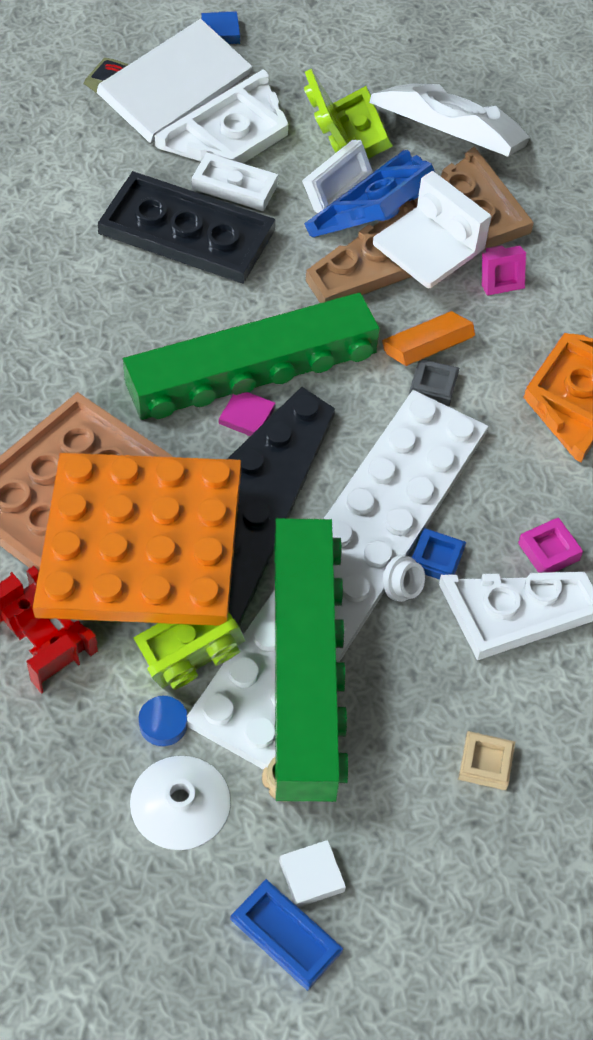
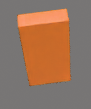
[382,311,475,366]

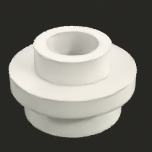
[383,555,425,602]

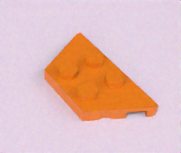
[523,333,593,462]

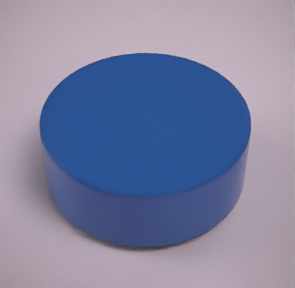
[139,696,187,746]

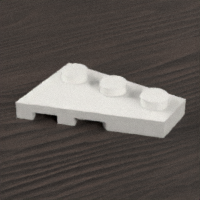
[439,572,593,660]

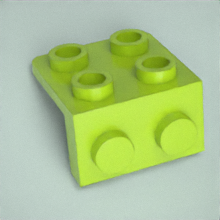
[304,68,393,159]
[133,613,246,690]

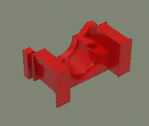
[0,566,98,694]

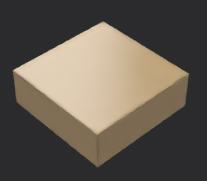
[458,731,515,790]

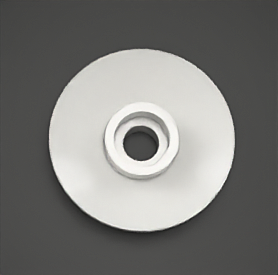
[130,756,230,850]

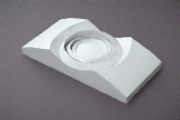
[369,83,530,156]

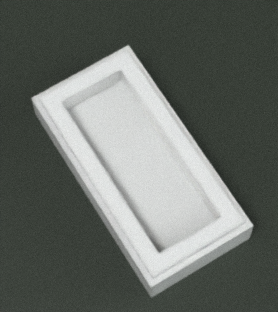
[302,140,373,213]

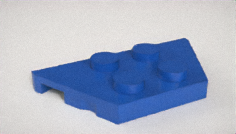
[304,150,435,237]

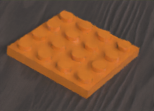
[33,453,241,626]

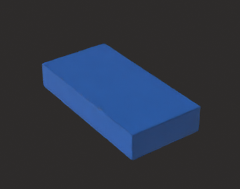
[230,879,343,991]

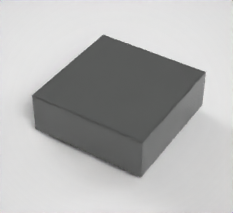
[409,359,460,406]

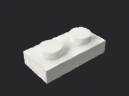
[192,153,278,211]

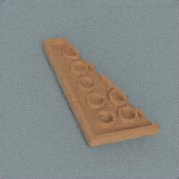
[306,146,534,303]

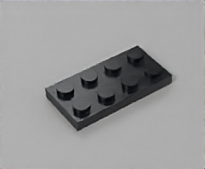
[98,171,276,284]

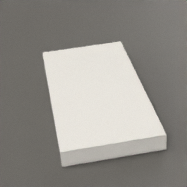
[97,18,252,143]

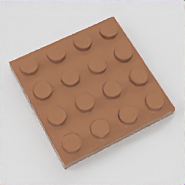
[0,392,174,571]

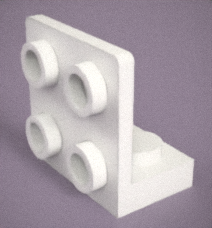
[373,171,492,288]

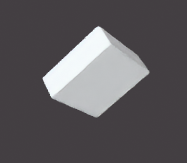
[279,840,346,908]

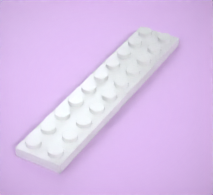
[185,390,488,770]

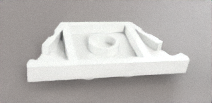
[155,70,288,163]

